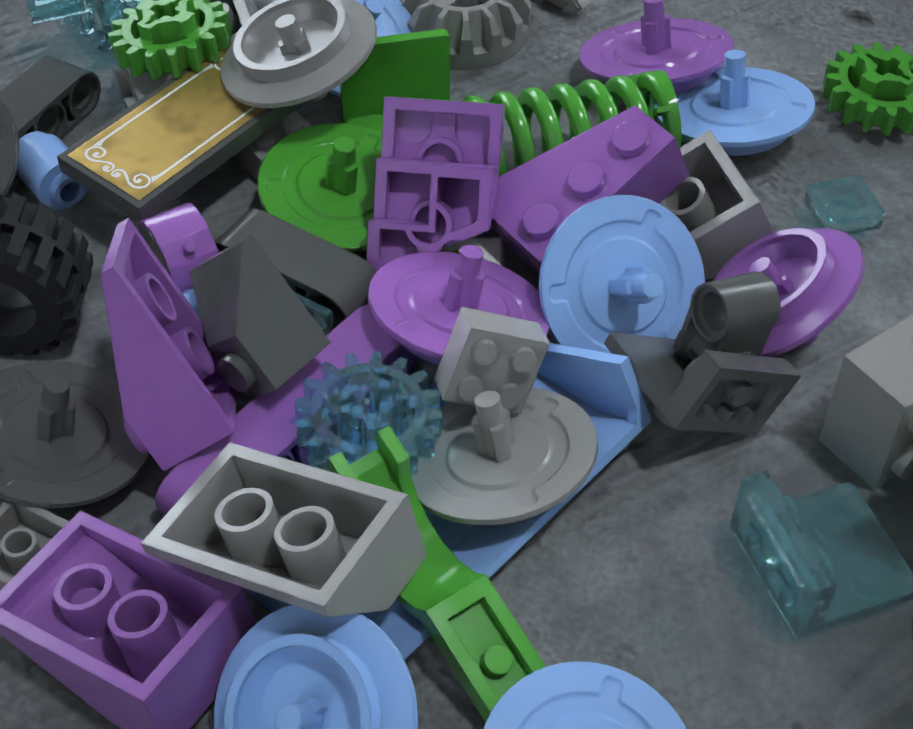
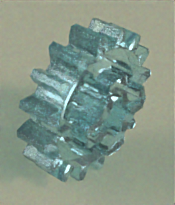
[295,351,443,476]

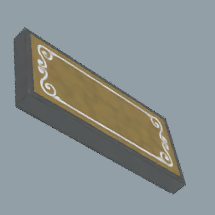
[57,49,306,221]

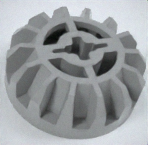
[399,0,532,70]

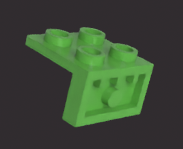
[340,29,450,132]

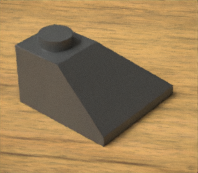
[189,235,331,400]

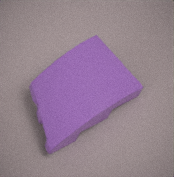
[366,96,506,271]

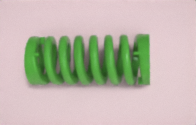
[441,70,682,176]

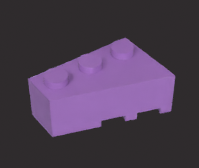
[490,105,690,276]

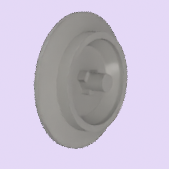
[221,0,377,108]
[404,387,598,525]

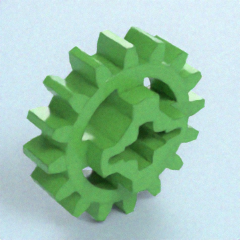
[108,0,232,80]
[821,42,913,136]

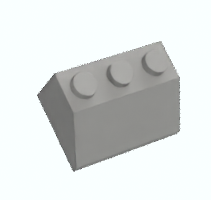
[141,442,427,617]

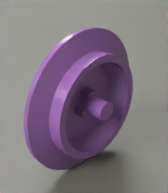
[579,0,734,94]
[713,228,865,357]
[368,245,550,365]

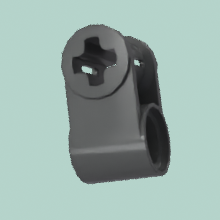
[673,271,781,362]

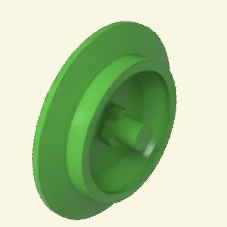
[258,123,382,252]

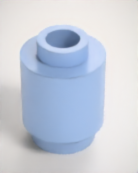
[16,131,89,210]

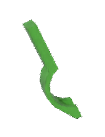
[326,426,546,722]

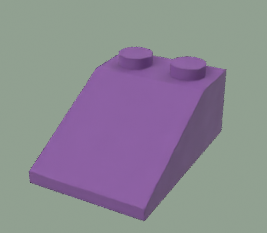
[101,218,238,471]
[0,510,256,729]

